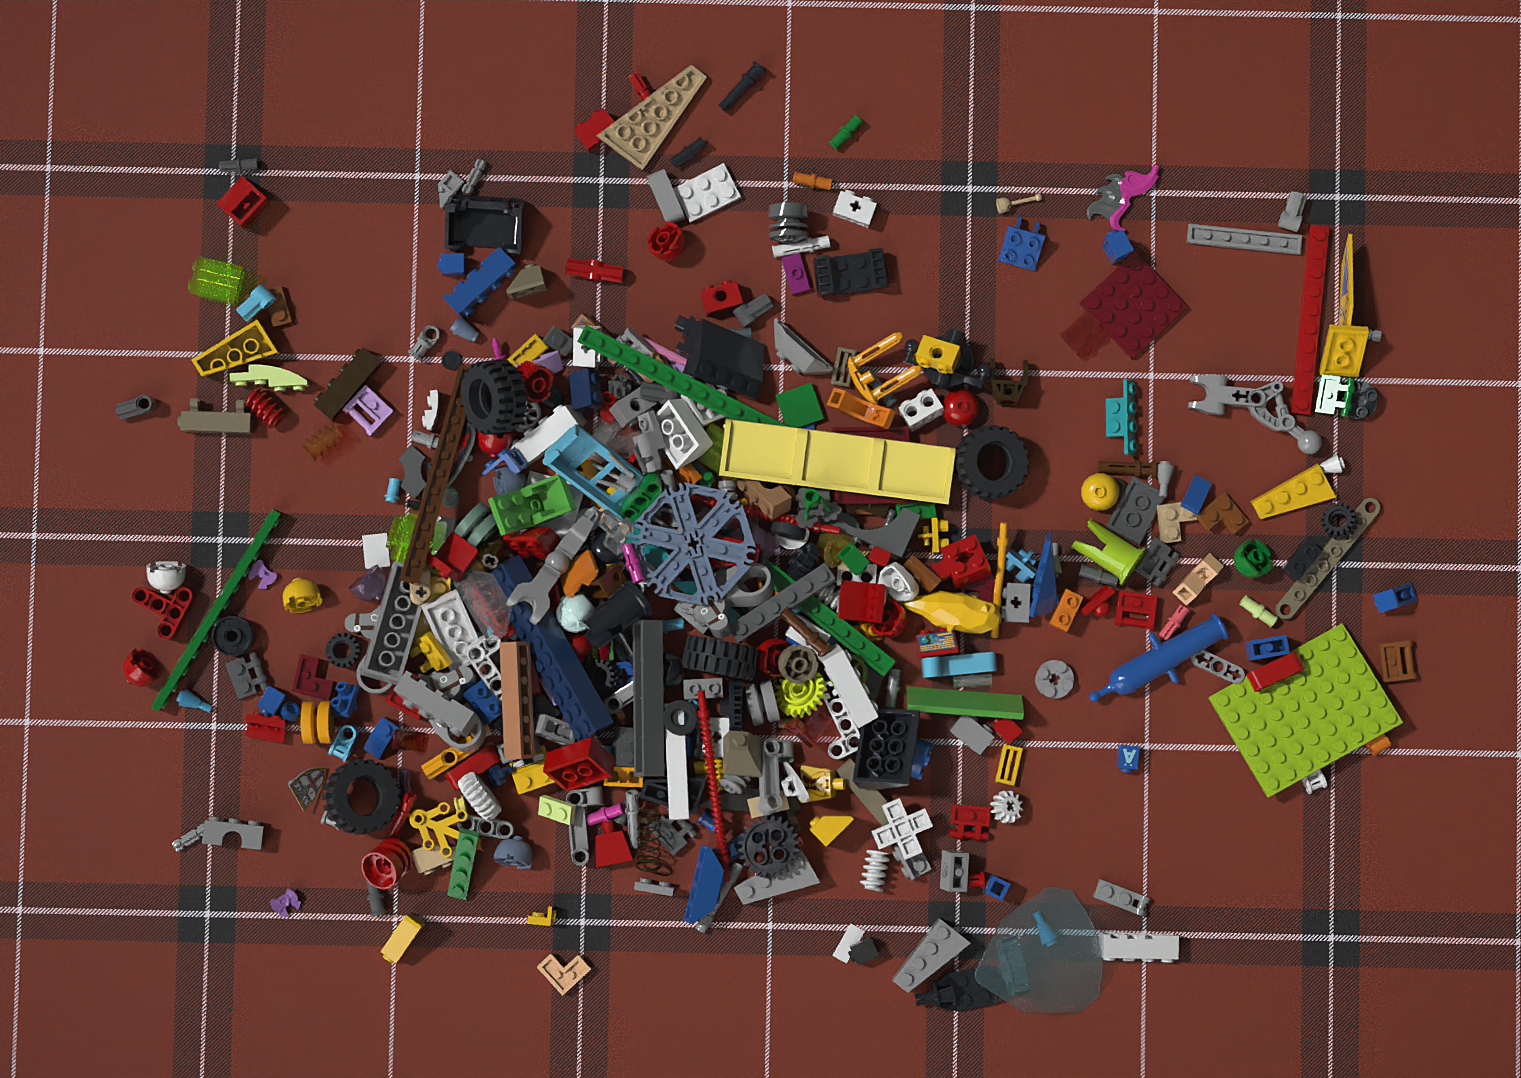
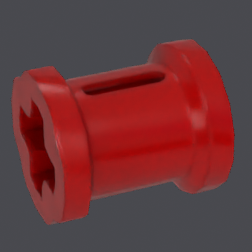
[967,871,985,890]

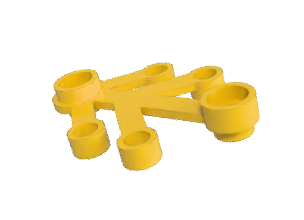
[410,802,481,858]

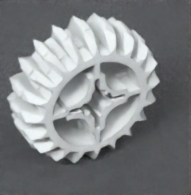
[458,772,501,821]

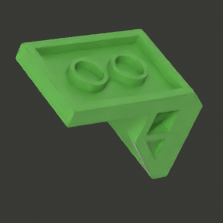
[488,474,577,536]

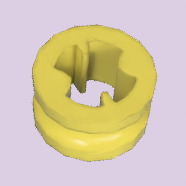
[454,796,467,812]

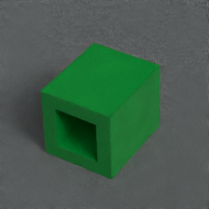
[836,542,870,576]

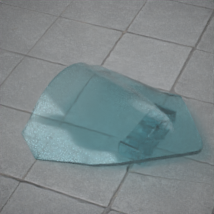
[975,886,1102,1013]

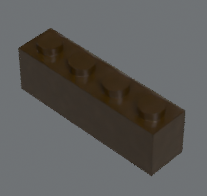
[314,347,383,422]

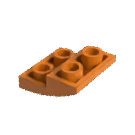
[559,550,598,598]

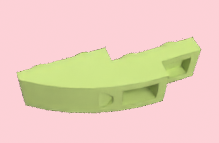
[230,365,310,392]

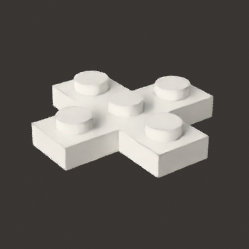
[871,798,933,860]

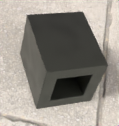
[848,937,879,965]

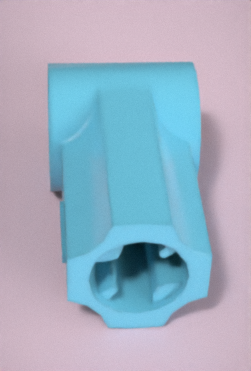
[236,284,276,322]

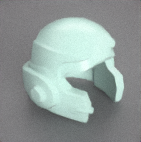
[556,594,594,633]

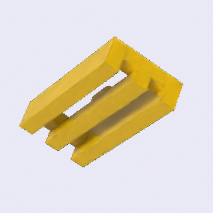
[995,744,1023,786]

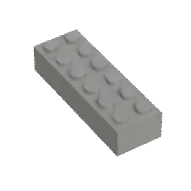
[360,561,432,685]

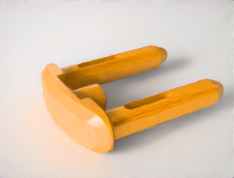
[848,332,922,404]

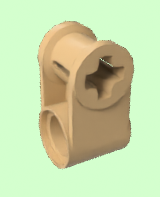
[409,567,430,605]

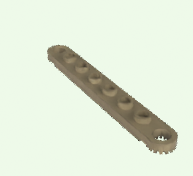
[1275,498,1380,619]

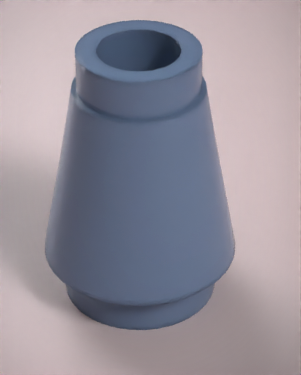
[450,317,479,342]

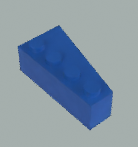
[443,247,517,318]

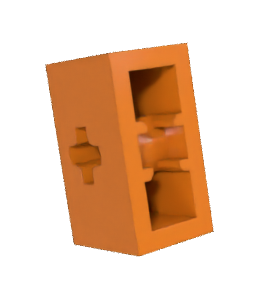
[1047,589,1083,632]

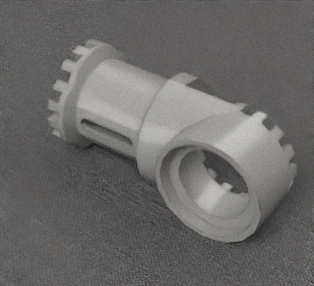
[408,325,440,362]

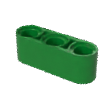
[621,472,662,523]

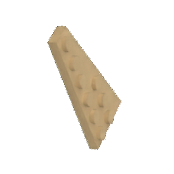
[597,65,706,170]

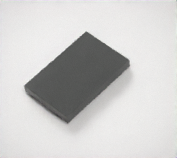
[1105,476,1165,545]

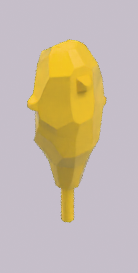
[886,591,1001,634]

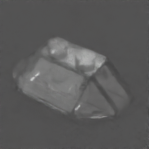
[451,569,512,645]

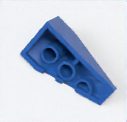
[1029,532,1059,617]

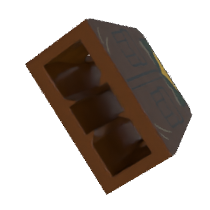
[581,560,626,598]

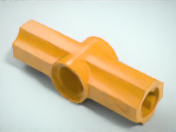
[421,735,479,780]

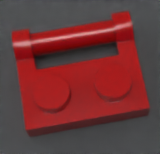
[1114,591,1157,630]

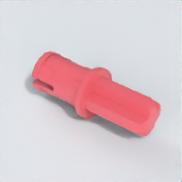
[1159,605,1190,641]

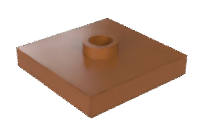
[903,555,941,595]

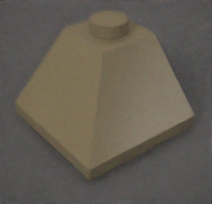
[506,264,547,300]
[723,730,762,777]

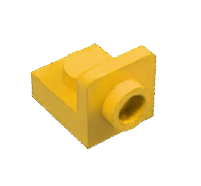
[527,906,556,926]

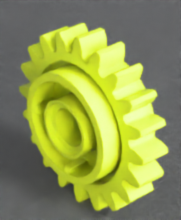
[774,672,827,718]

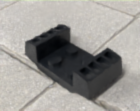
[813,248,889,297]

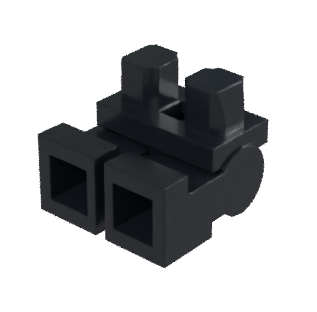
[674,315,700,359]

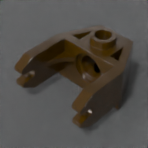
[988,358,1028,406]

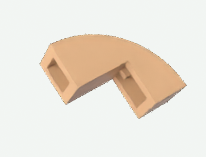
[1172,553,1224,605]

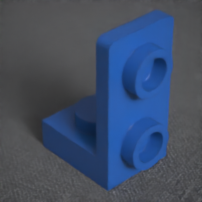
[482,447,529,476]

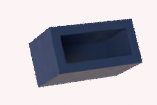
[569,368,602,413]

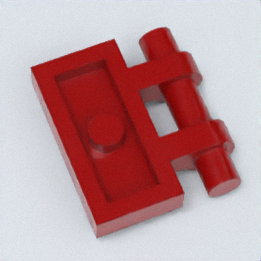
[949,804,991,841]

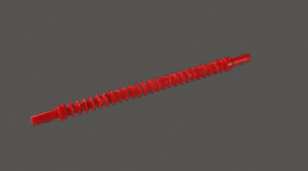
[697,690,730,882]

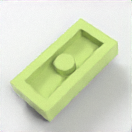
[538,795,576,825]

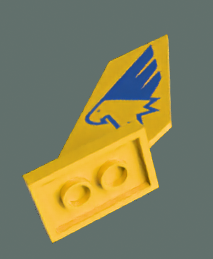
[1319,234,1369,377]

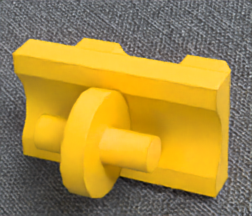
[918,518,949,554]

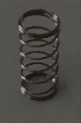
[636,809,661,872]

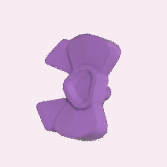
[248,560,278,589]
[270,888,301,917]

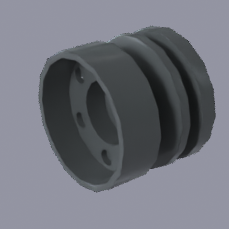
[769,203,808,243]

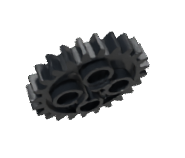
[738,815,801,879]

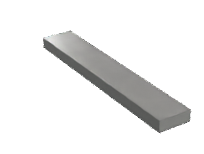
[1186,224,1302,255]

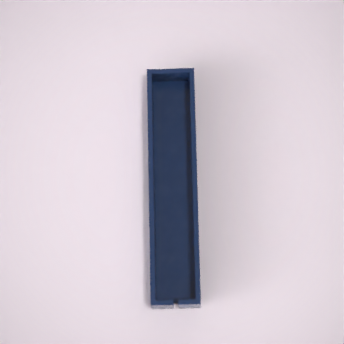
[486,555,614,742]

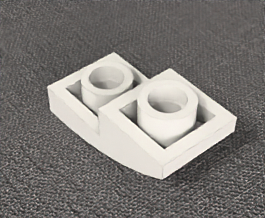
[422,390,440,432]

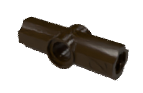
[482,531,512,569]

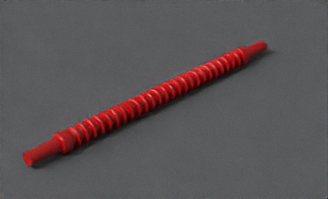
[662,488,840,535]

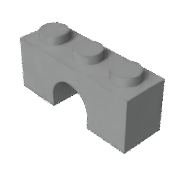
[202,816,264,850]

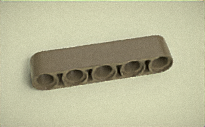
[835,759,897,843]

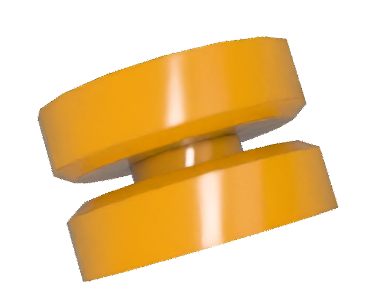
[301,701,334,744]

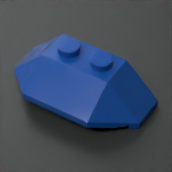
[683,844,725,924]

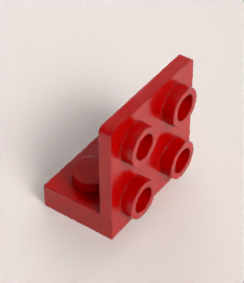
[838,580,886,623]

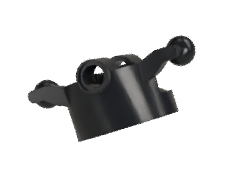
[903,329,992,389]

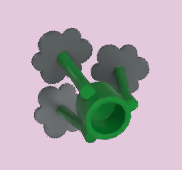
[795,487,842,528]

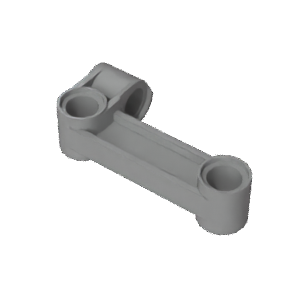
[758,738,794,816]
[566,786,604,866]

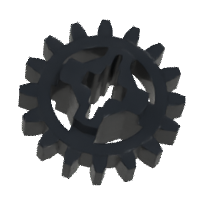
[786,541,820,581]

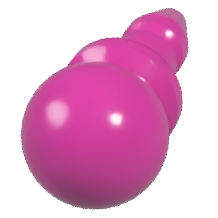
[492,337,507,361]

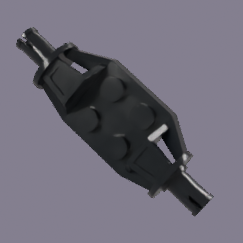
[914,965,1031,1011]

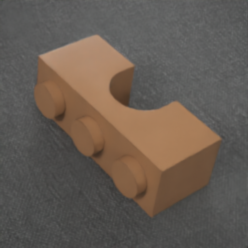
[737,478,792,520]

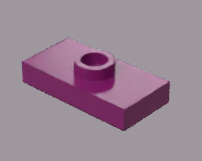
[781,253,810,295]

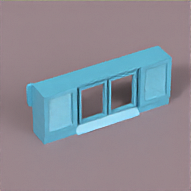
[543,424,664,528]

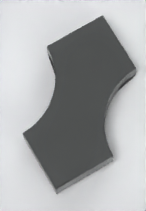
[399,445,426,499]

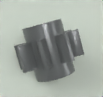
[608,375,631,399]

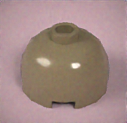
[778,644,818,684]

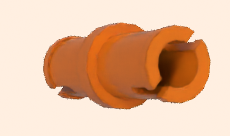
[792,171,832,191]

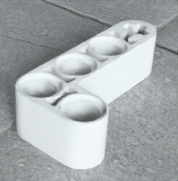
[465,633,502,705]
[823,681,860,759]

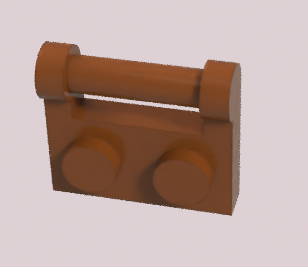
[1378,640,1417,682]

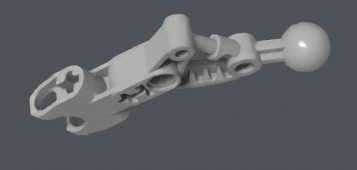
[1188,374,1322,454]

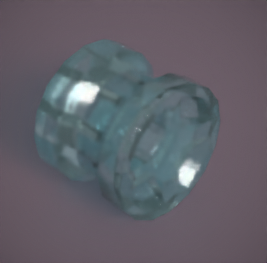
[442,487,460,507]

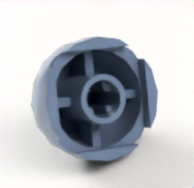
[492,465,527,495]
[493,836,533,869]

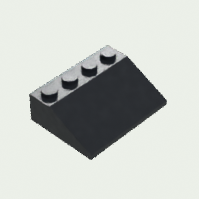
[683,318,765,400]
[852,708,920,790]

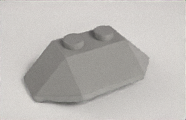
[774,317,834,375]

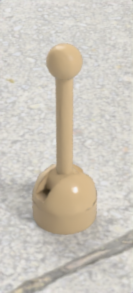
[996,194,1042,214]

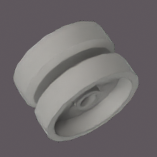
[744,680,780,726]

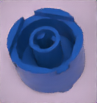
[911,738,934,780]

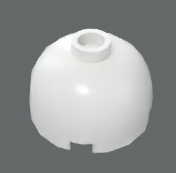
[146,561,186,593]

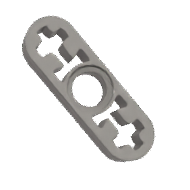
[1191,650,1245,683]

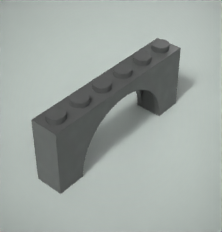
[796,486,921,560]

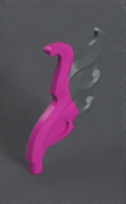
[1087,165,1160,232]

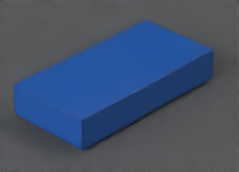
[1180,475,1212,515]

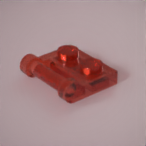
[784,705,833,748]

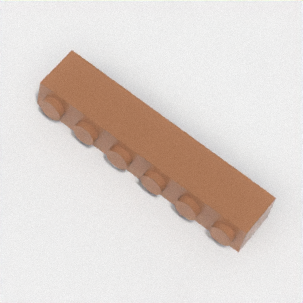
[499,641,535,759]

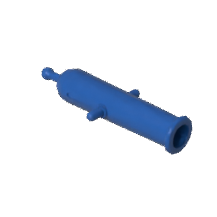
[1089,613,1229,702]

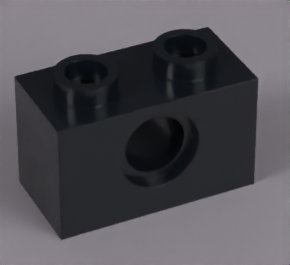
[1279,539,1322,582]

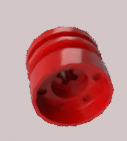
[361,838,413,889]

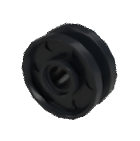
[212,616,255,656]

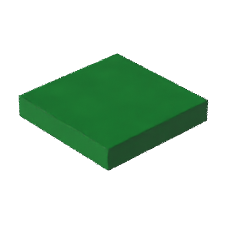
[775,383,824,428]

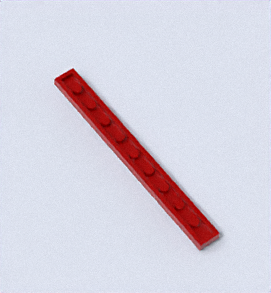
[1290,225,1329,416]

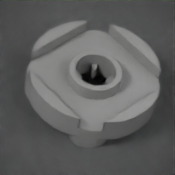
[1035,660,1074,699]

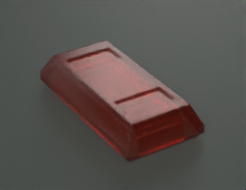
[392,729,426,752]

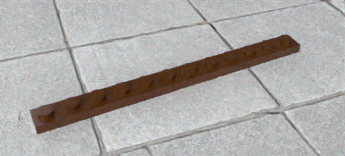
[399,364,469,585]

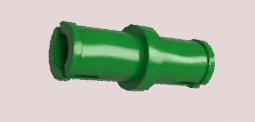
[828,114,863,150]

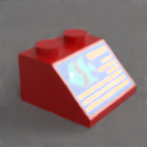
[914,628,958,658]

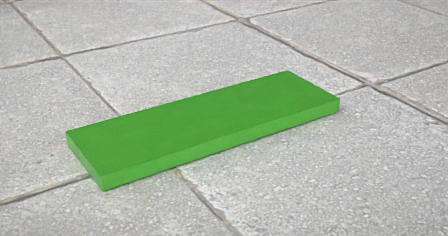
[906,686,1024,720]

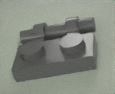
[1133,538,1179,587]
[225,652,269,700]
[648,807,697,855]

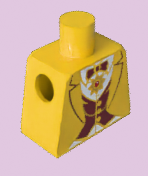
[801,765,846,803]

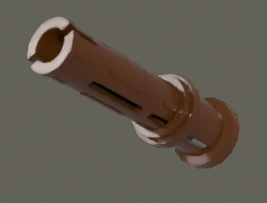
[1098,460,1157,478]
[779,606,831,657]

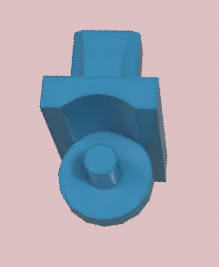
[1005,548,1037,583]

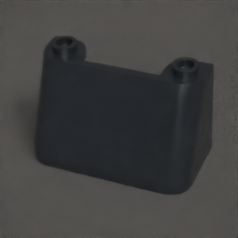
[444,194,525,256]

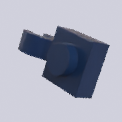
[484,765,513,789]

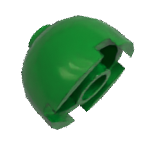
[1233,539,1273,578]

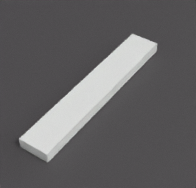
[664,704,689,820]

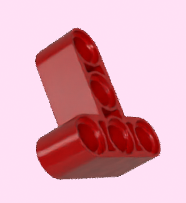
[132,587,196,639]

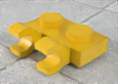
[409,631,453,673]

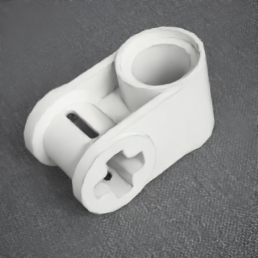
[1302,770,1327,794]

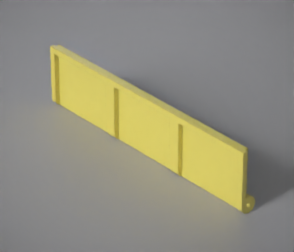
[719,419,956,504]

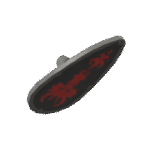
[446,422,476,487]

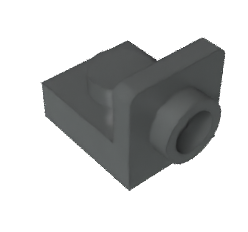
[542,325,573,356]

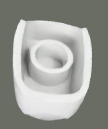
[880,562,919,601]

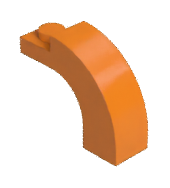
[826,388,896,429]

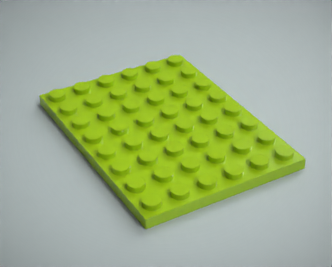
[1208,623,1403,798]

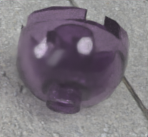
[349,564,387,601]

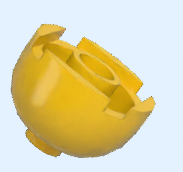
[1081,473,1119,511]
[283,578,322,613]

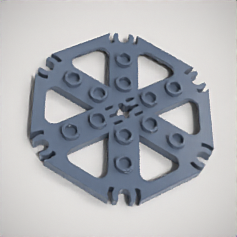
[631,482,756,606]

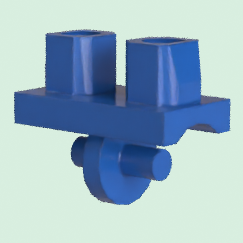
[330,682,360,718]

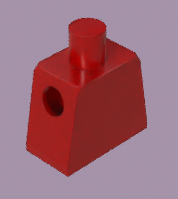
[596,820,633,867]

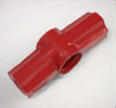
[565,258,624,284]

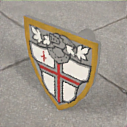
[288,767,327,812]

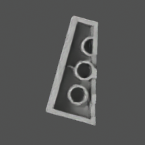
[394,671,479,738]
[734,848,820,905]
[891,918,971,993]

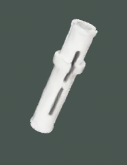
[772,235,830,258]

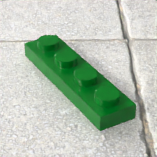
[447,828,480,900]

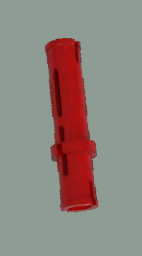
[384,791,417,840]

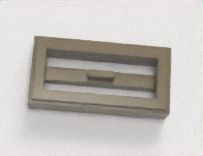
[831,347,857,388]

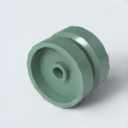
[454,502,498,549]

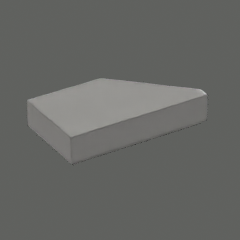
[438,170,465,209]

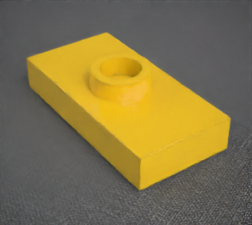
[507,334,549,366]

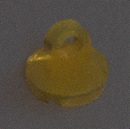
[816,532,855,568]

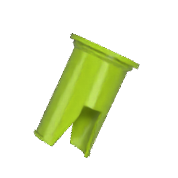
[1071,518,1146,585]

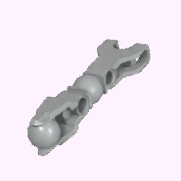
[505,507,600,625]

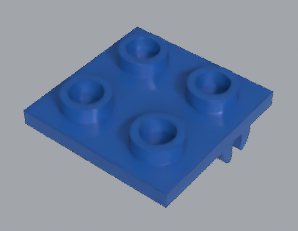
[998,216,1045,271]

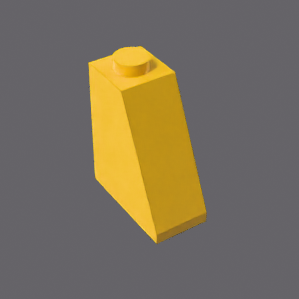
[381,912,426,963]

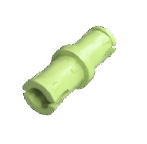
[1239,595,1278,627]

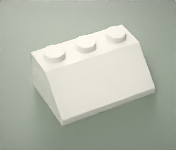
[655,399,713,469]

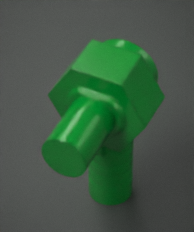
[697,471,715,488]

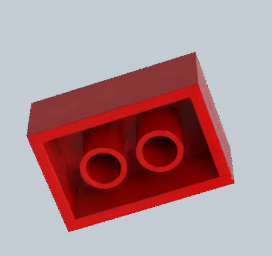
[543,737,615,792]

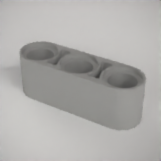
[646,169,685,223]
[458,815,515,839]

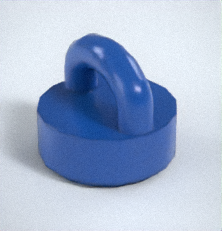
[280,701,300,722]

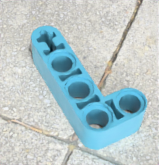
[921,652,997,678]

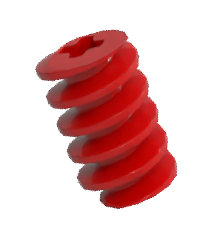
[245,386,287,429]

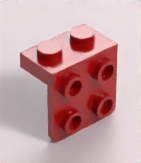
[425,532,479,582]

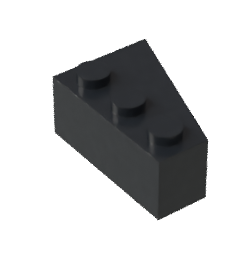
[639,774,707,815]

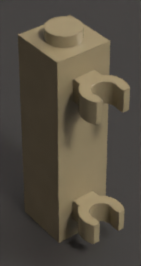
[178,398,254,434]

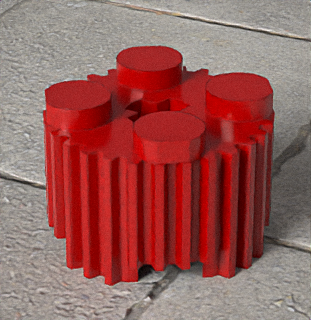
[517,361,555,403]

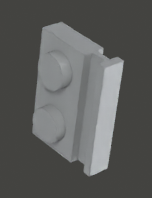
[634,878,674,896]

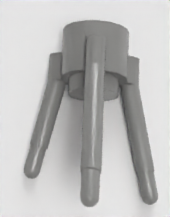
[592,453,637,492]

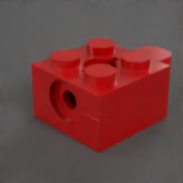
[929,534,992,590]

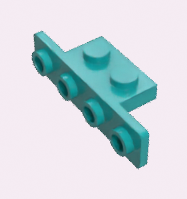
[1106,378,1137,456]

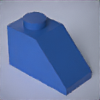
[1373,582,1417,613]
[363,717,401,760]

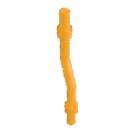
[991,522,1009,638]

